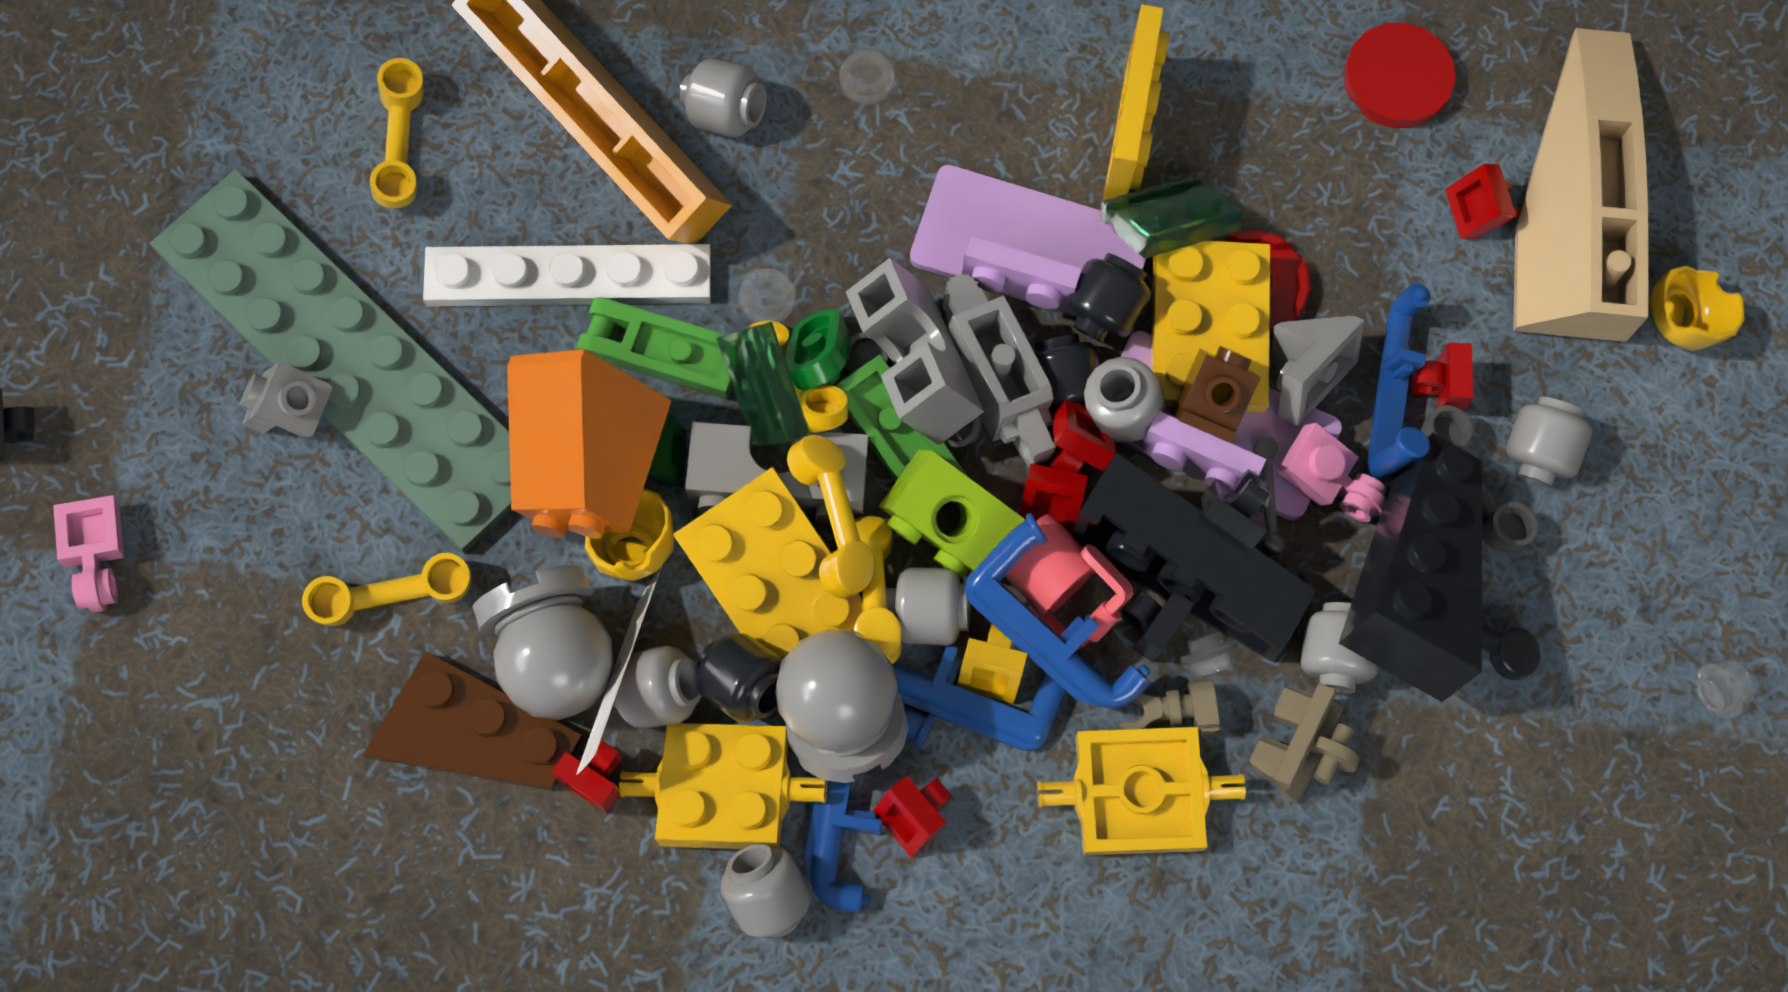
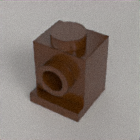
[1171,345,1261,444]

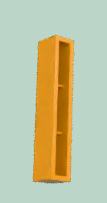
[452,0,732,244]

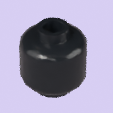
[1065,253,1151,343]
[1034,333,1100,411]
[697,633,783,723]

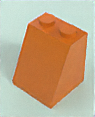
[507,349,672,539]

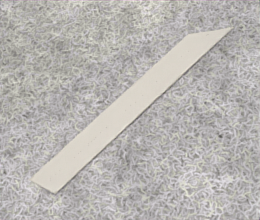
[576,566,662,775]

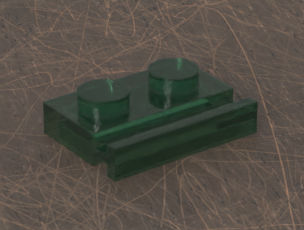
[1101,174,1243,259]
[716,321,810,447]

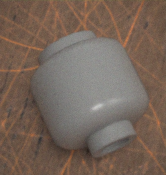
[680,59,767,137]
[1084,357,1166,443]
[1506,396,1592,486]
[886,567,971,646]
[1300,602,1379,694]
[613,646,701,728]
[720,844,811,938]

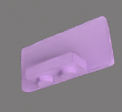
[910,165,1153,316]
[1116,331,1342,521]

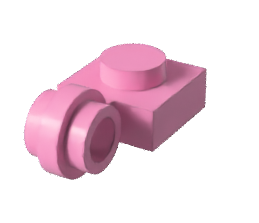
[1277,423,1387,522]
[53,495,124,613]

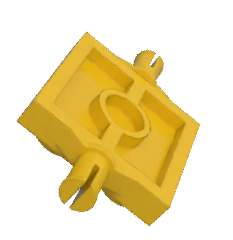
[619,723,828,849]
[1037,727,1246,856]

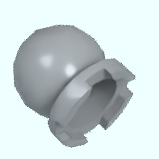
[472,565,614,720]
[776,629,909,783]

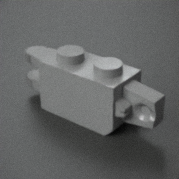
[939,273,1055,468]

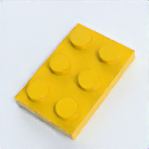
[1102,4,1170,207]
[1151,238,1270,413]
[673,467,864,659]

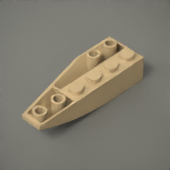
[1513,28,1648,342]

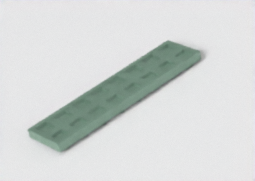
[149,169,511,554]

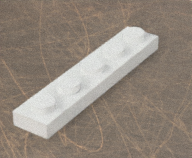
[423,244,711,307]

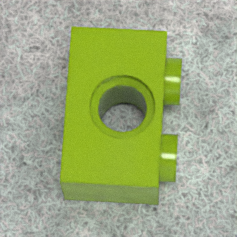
[879,449,1025,579]

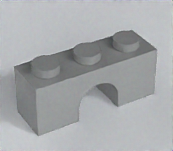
[846,258,985,445]
[685,422,868,525]

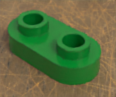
[783,309,850,390]

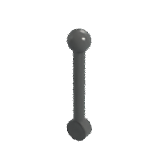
[1253,436,1284,556]

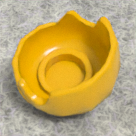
[1649,266,1745,351]
[585,488,675,580]

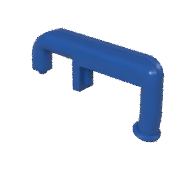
[1367,283,1431,480]
[964,513,1151,709]
[892,645,1066,751]
[804,710,935,913]

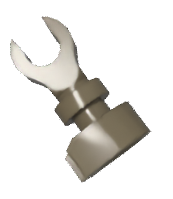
[1117,679,1220,736]

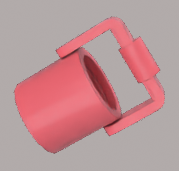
[1005,513,1133,652]

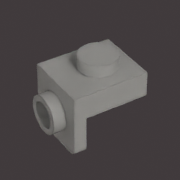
[240,361,332,438]

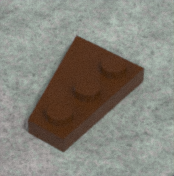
[363,651,583,791]

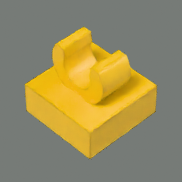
[957,624,1028,704]

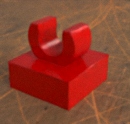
[1445,163,1520,240]
[1410,342,1474,411]
[1051,399,1116,473]
[1019,461,1088,533]
[551,740,623,814]
[873,776,953,858]

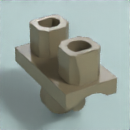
[1250,683,1360,804]

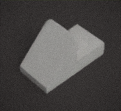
[1270,316,1364,426]

